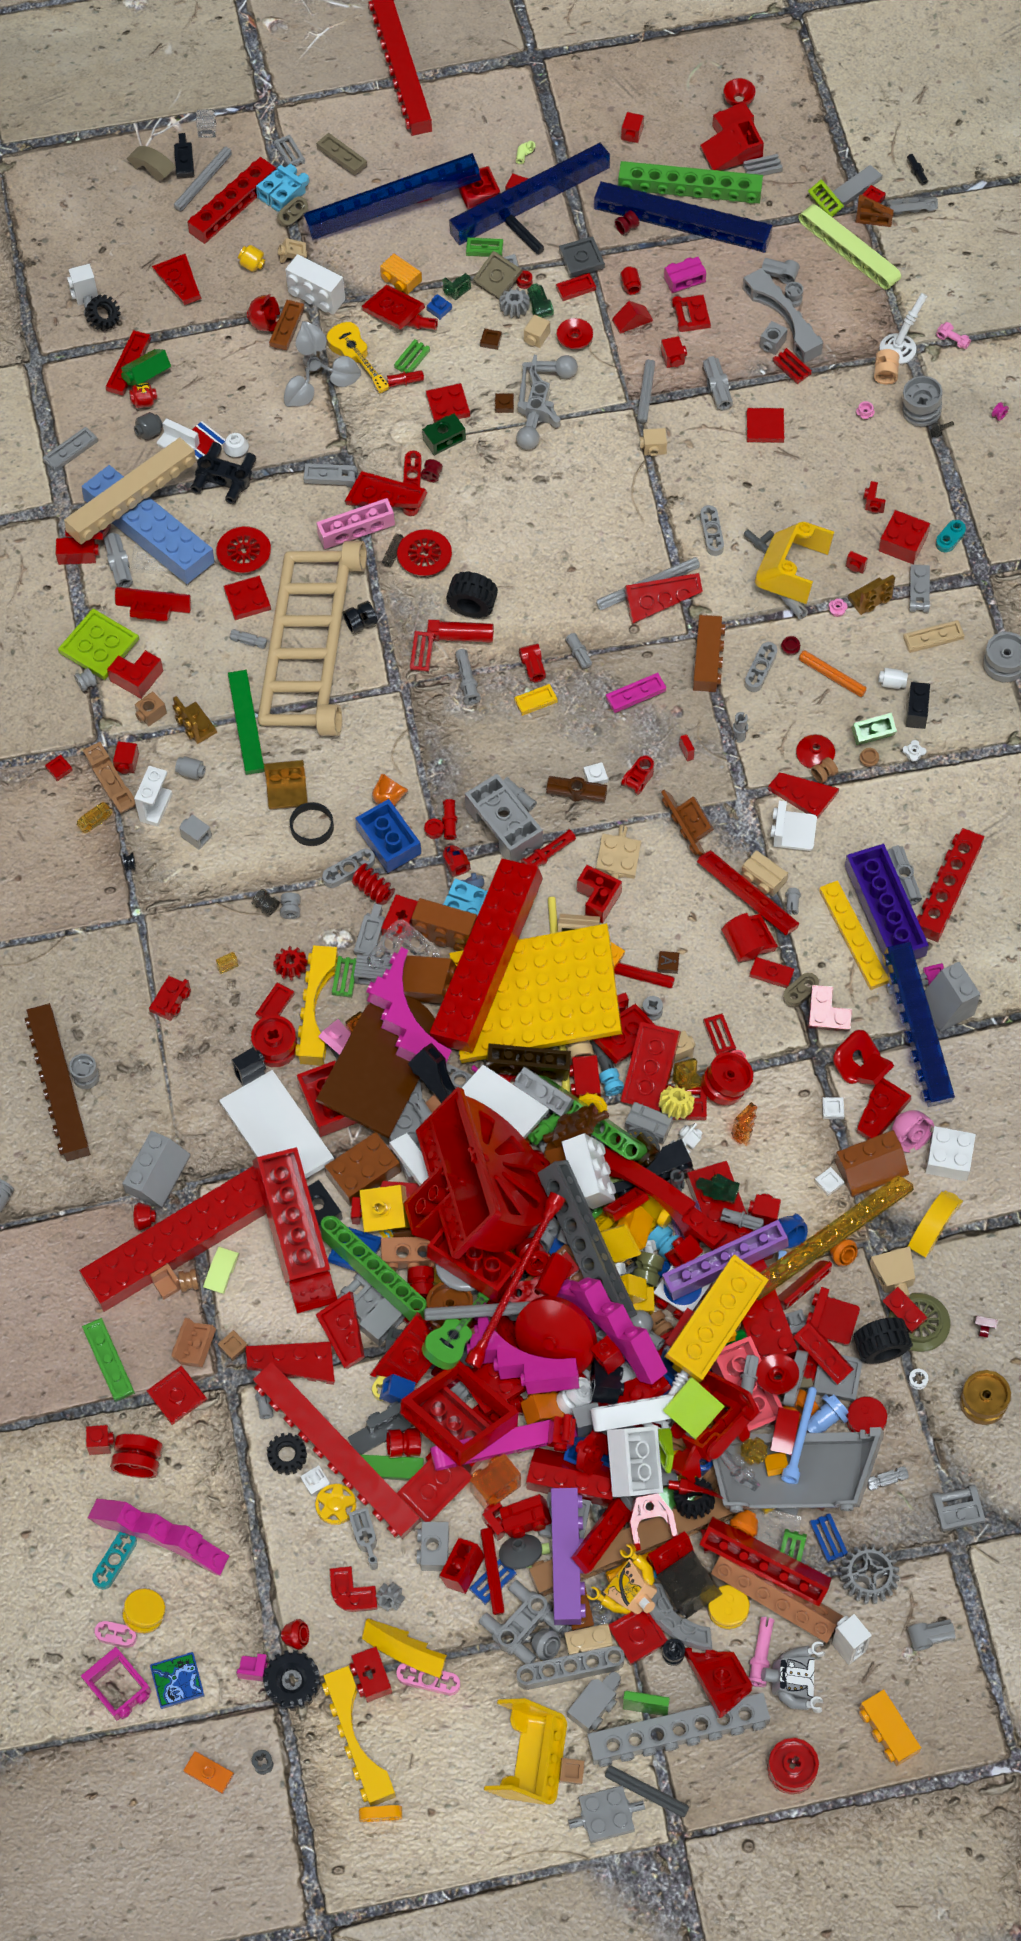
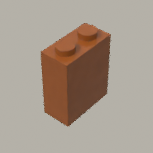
[402,955,457,1003]

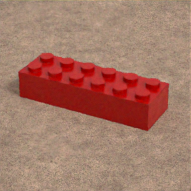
[252,1147,330,1283]

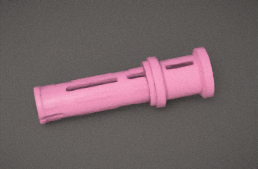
[749,1617,775,1687]

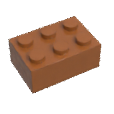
[412,898,477,951]
[325,1132,401,1206]

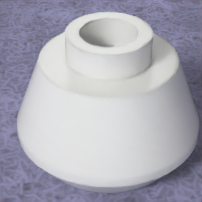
[223,433,249,457]

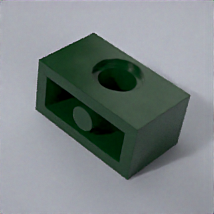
[422,413,466,456]

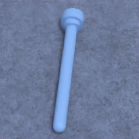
[781,1387,817,1484]

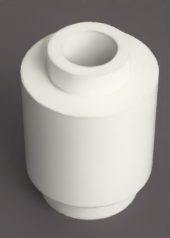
[878,668,908,689]

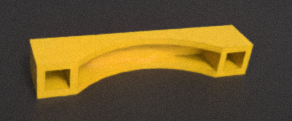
[296,945,338,1066]
[321,1666,396,1807]

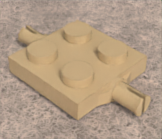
[596,825,641,879]

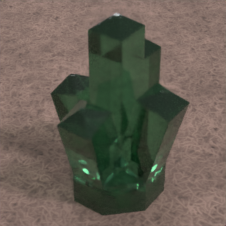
[696,1174,740,1204]

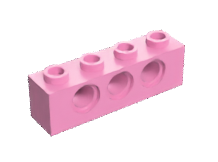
[316,498,395,549]

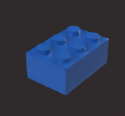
[355,799,421,873]

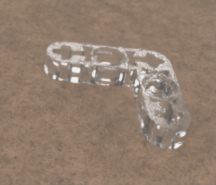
[367,920,441,969]

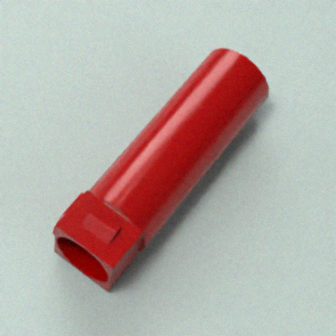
[427,619,494,643]

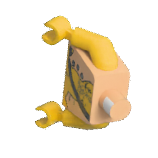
[586,1544,657,1614]

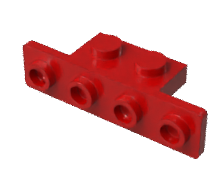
[115,587,191,621]

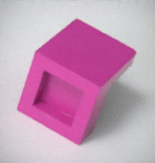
[236,1653,268,1682]

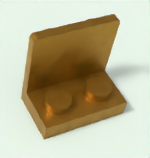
[848,574,896,615]
[172,696,217,744]
[264,760,308,809]

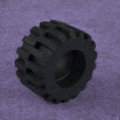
[446,571,498,618]
[853,1317,913,1364]

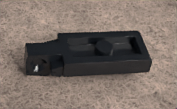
[174,133,194,178]

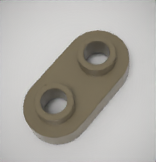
[277,196,308,227]
[783,973,819,1007]

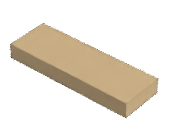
[903,620,965,653]

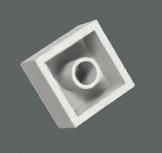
[925,1126,976,1181]

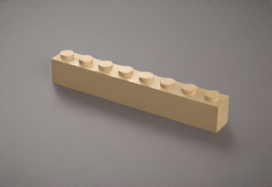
[64,437,196,544]

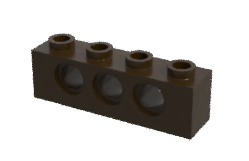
[486,1043,571,1080]

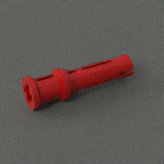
[520,829,576,867]

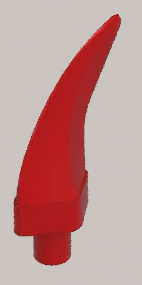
[668,1478,724,1499]

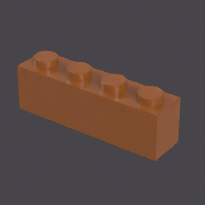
[693,615,726,692]

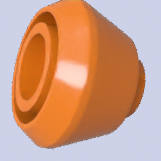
[830,1239,857,1266]
[729,1510,758,1537]

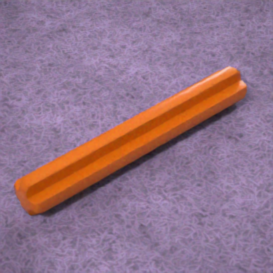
[799,650,867,697]

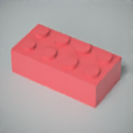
[711,1336,783,1433]

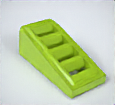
[808,179,844,217]
[658,1428,674,1473]

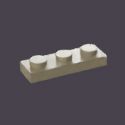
[316,133,367,175]

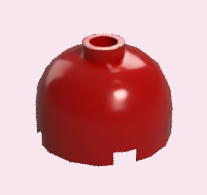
[247,294,280,332]

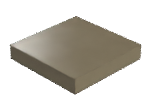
[472,251,523,299]

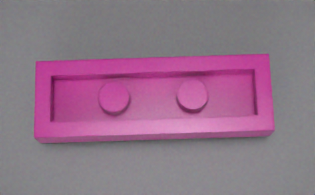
[606,672,667,713]

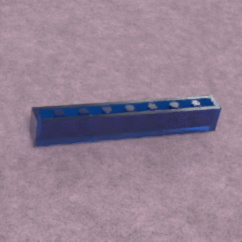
[882,942,955,1107]

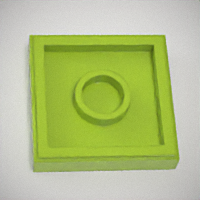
[662,1377,725,1440]

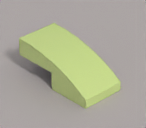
[203,1247,239,1294]

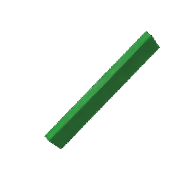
[228,669,265,775]

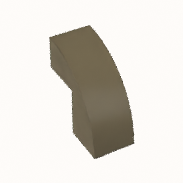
[126,146,176,182]

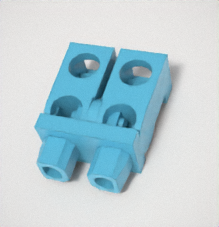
[256,163,309,212]
[443,878,488,916]

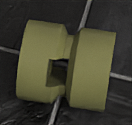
[632,1251,665,1288]

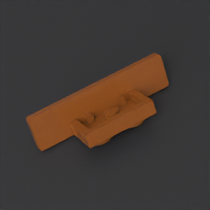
[661,789,714,856]

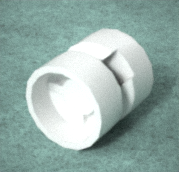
[556,1377,591,1415]

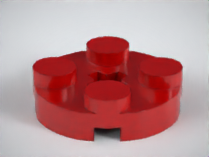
[576,1430,609,1475]

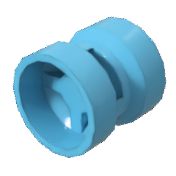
[599,1068,624,1096]

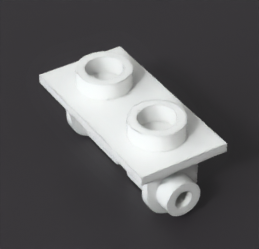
[670,1123,703,1153]

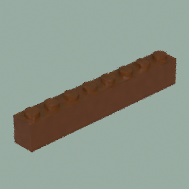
[25,1003,91,1162]

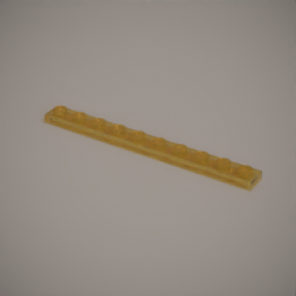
[757,1175,914,1301]

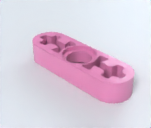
[396,1663,460,1696]

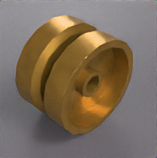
[960,1370,1011,1425]

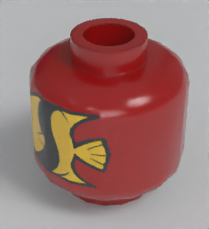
[129,383,157,409]

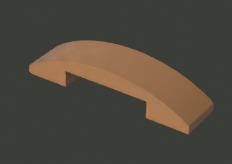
[83,742,136,814]

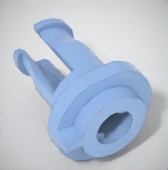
[807,1394,849,1433]

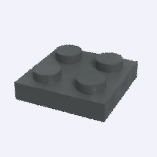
[559,236,605,277]

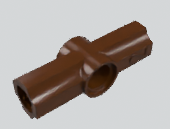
[546,776,608,803]

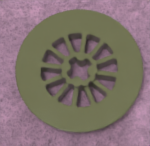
[889,1293,951,1352]

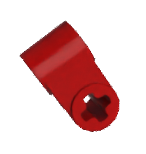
[621,755,654,795]

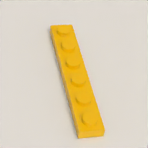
[819,880,889,990]

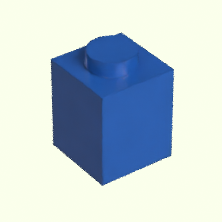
[379,1374,416,1403]

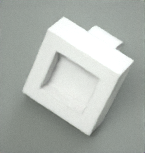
[300,1465,330,1496]

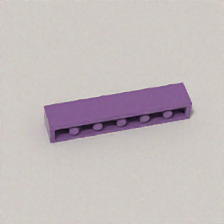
[662,1220,789,1301]
[551,1488,586,1625]

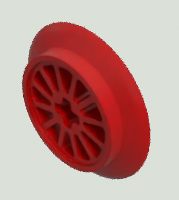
[216,526,271,573]
[397,529,452,576]

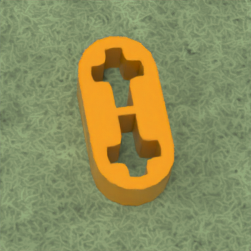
[359,1805,402,1822]

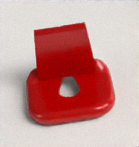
[833,1030,894,1085]

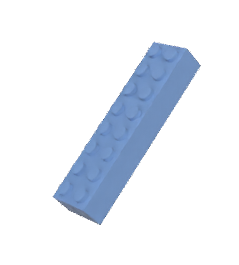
[81,465,214,584]

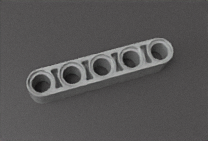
[517,1646,624,1690]

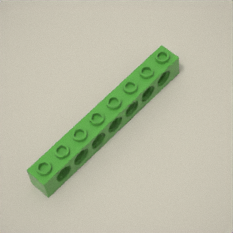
[618,161,763,204]

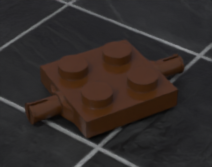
[543,1104,609,1148]

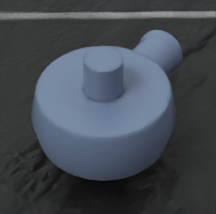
[461,873,485,888]

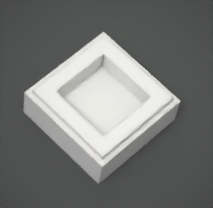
[822,1097,844,1119]
[814,1167,844,1196]

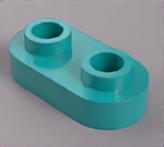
[936,520,966,553]

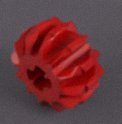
[273,945,308,981]

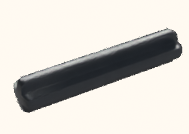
[505,215,544,254]

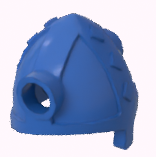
[778,1213,809,1249]

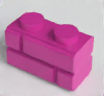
[664,257,706,293]

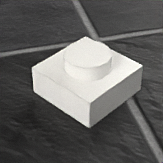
[583,762,608,784]

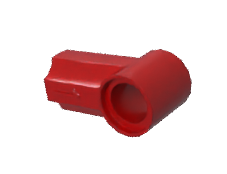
[519,643,546,683]

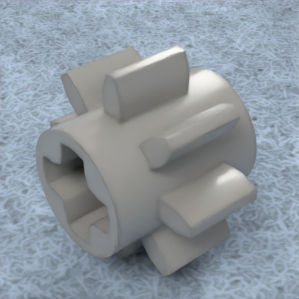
[376,1582,405,1611]

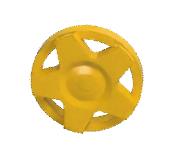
[315,1484,356,1525]

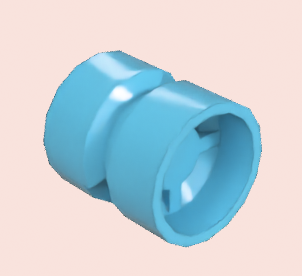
[647,1225,679,1262]

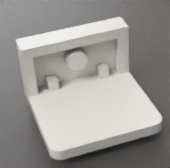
[770,801,817,851]

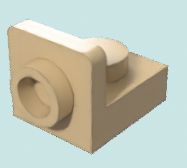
[278,238,307,263]

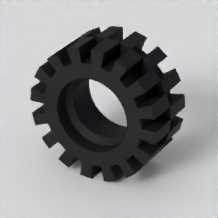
[85,294,121,331]
[267,1433,307,1475]
[673,1477,715,1519]

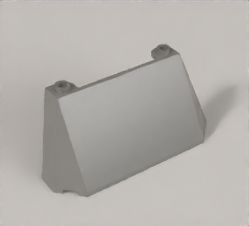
[712,1427,884,1513]

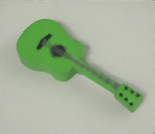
[422,1292,490,1370]

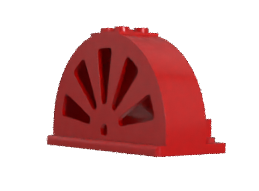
[404,1087,548,1259]

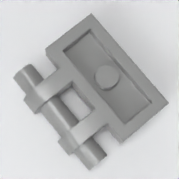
[337,1273,384,1320]

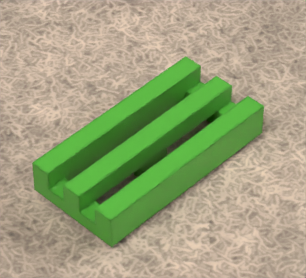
[466,237,503,257]
[394,339,430,373]
[332,956,357,997]
[780,1529,807,1562]

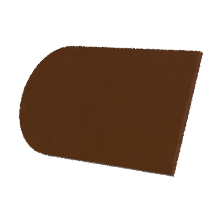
[316,996,435,1139]

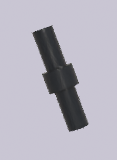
[907,154,928,185]

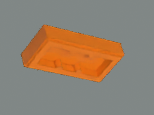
[183,1751,234,1794]

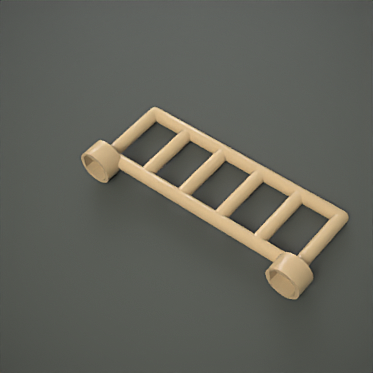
[257,541,367,736]

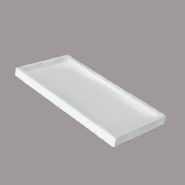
[219,1070,334,1178]

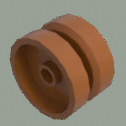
[426,1282,474,1330]

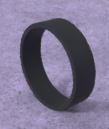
[290,802,334,846]

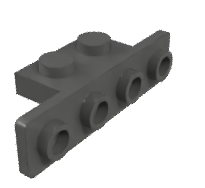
[348,1401,414,1454]

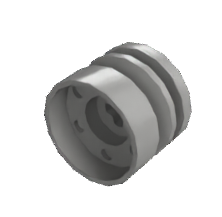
[903,376,942,427]

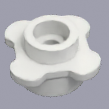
[903,740,926,761]

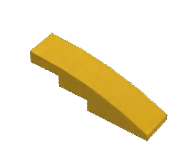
[362,1618,447,1678]

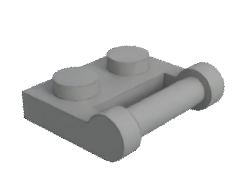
[932,1484,986,1532]

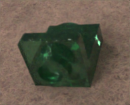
[442,273,471,301]

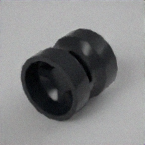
[662,1639,685,1666]

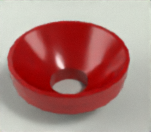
[723,78,756,106]

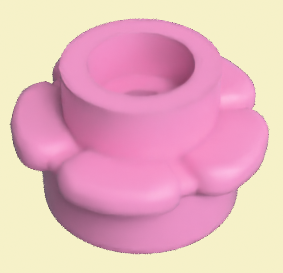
[856,401,875,419]
[829,599,848,617]

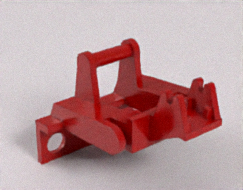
[671,1371,760,1483]

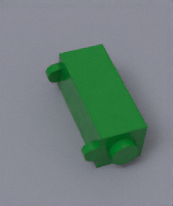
[121,349,171,385]

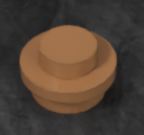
[859,748,879,767]

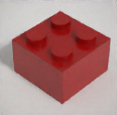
[879,510,930,565]

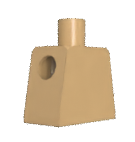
[869,1246,915,1297]

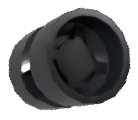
[343,600,378,634]

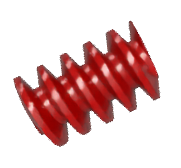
[352,863,395,905]

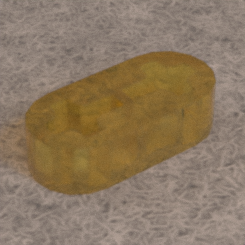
[77,802,113,833]

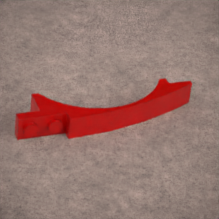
[604,1146,728,1250]

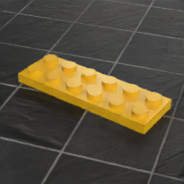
[665,1255,769,1382]

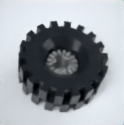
[263,1650,321,1711]

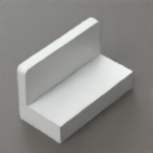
[157,418,200,450]

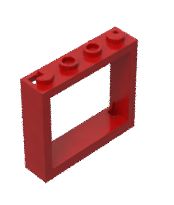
[400,1361,519,1466]

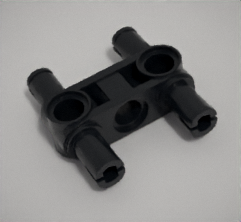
[190,442,257,504]

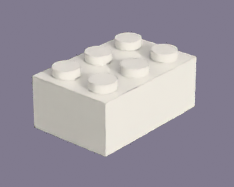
[285,254,345,315]
[562,1133,616,1209]
[607,1426,663,1497]

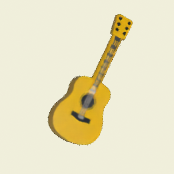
[327,322,389,393]

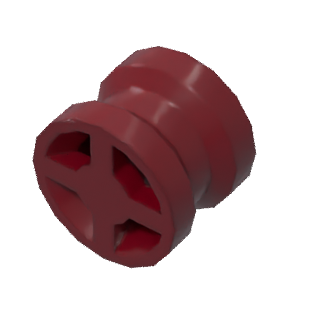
[421,459,443,483]

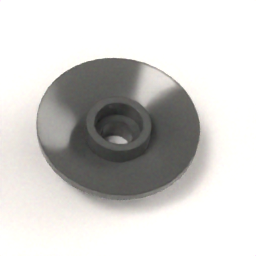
[499,1534,542,1569]

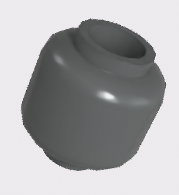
[134,412,163,440]

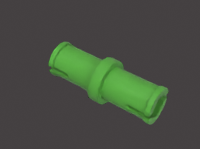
[528,1112,561,1145]

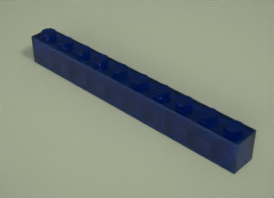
[449,142,610,245]
[303,153,481,240]
[594,181,773,253]

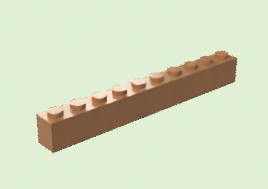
[529,1487,737,1596]

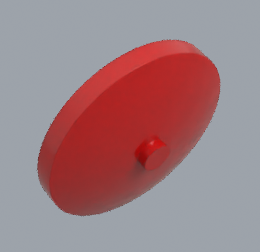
[515,1296,597,1374]

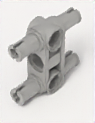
[479,1580,566,1664]

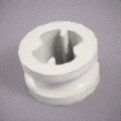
[909,1369,928,1389]

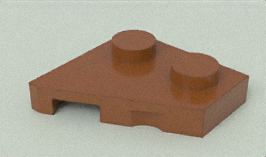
[856,195,894,227]

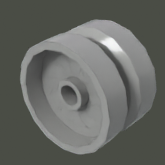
[983,632,1021,682]

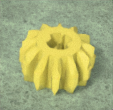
[659,1084,695,1120]

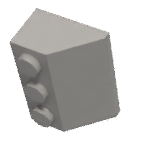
[122,1131,191,1209]

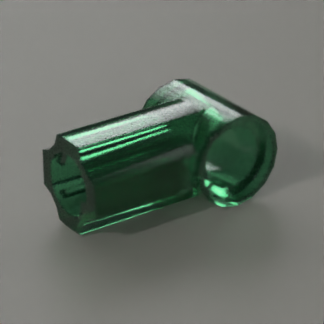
[527,283,554,318]

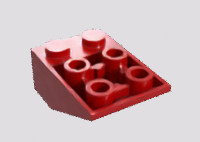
[700,117,764,171]

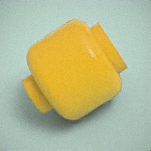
[238,245,266,272]

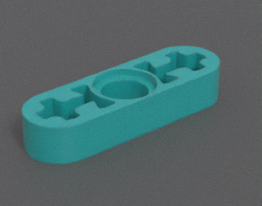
[92,1532,137,1590]

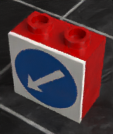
[654,1265,712,1320]

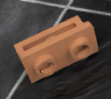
[171,1318,216,1368]

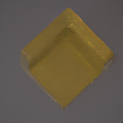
[673,1058,702,1091]

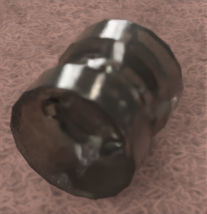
[251,889,280,917]

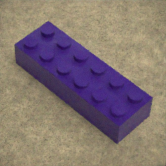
[845,844,929,968]

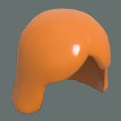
[372,774,408,806]

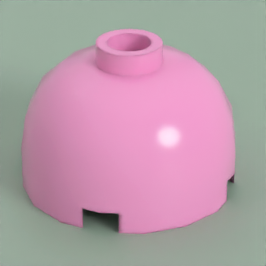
[892,1110,934,1152]

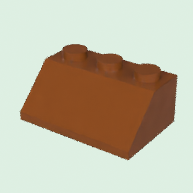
[835,1130,909,1197]

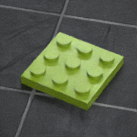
[58,608,139,680]

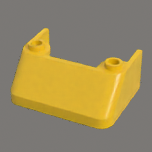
[755,522,834,604]
[595,1192,664,1263]
[484,1698,567,1805]

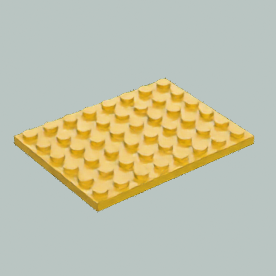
[449,923,622,1063]

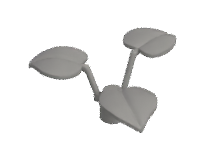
[284,321,361,407]

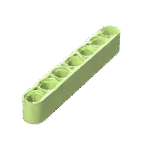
[798,204,901,290]

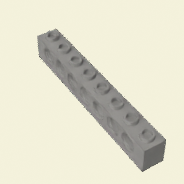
[587,1693,770,1767]

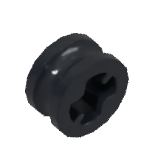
[123,852,136,871]

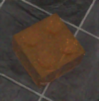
[470,1453,521,1509]

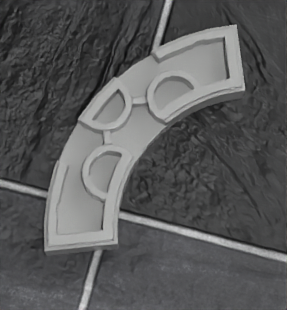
[649,1583,712,1651]

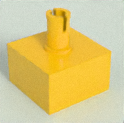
[360,1185,410,1233]

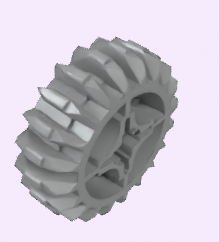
[840,1544,900,1604]

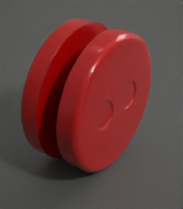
[846,1396,887,1434]

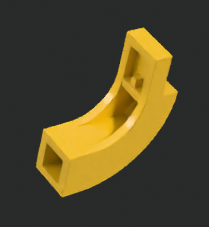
[907,1190,963,1258]

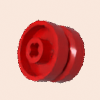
[251,1015,298,1067]
[701,1052,754,1106]
[110,1434,163,1478]
[767,1738,819,1795]

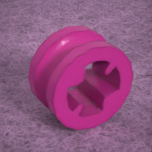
[991,402,1009,421]

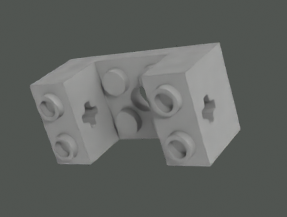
[465,774,543,862]

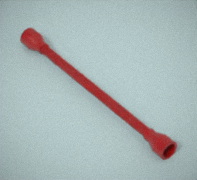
[465,1192,566,1369]

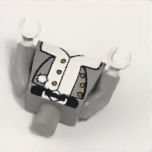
[761,1641,825,1713]

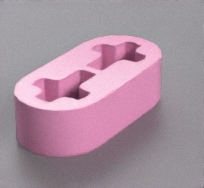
[95,1621,137,1648]

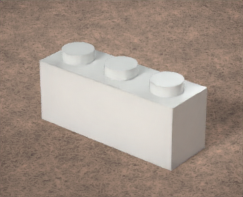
[832,1614,872,1665]

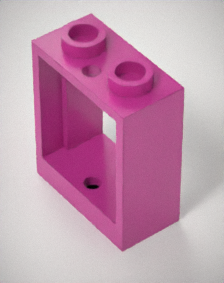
[81,1647,152,1721]

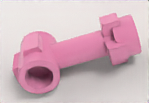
[936,322,971,349]

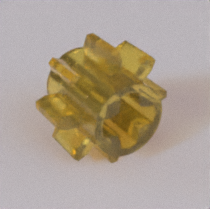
[740,1437,768,1465]

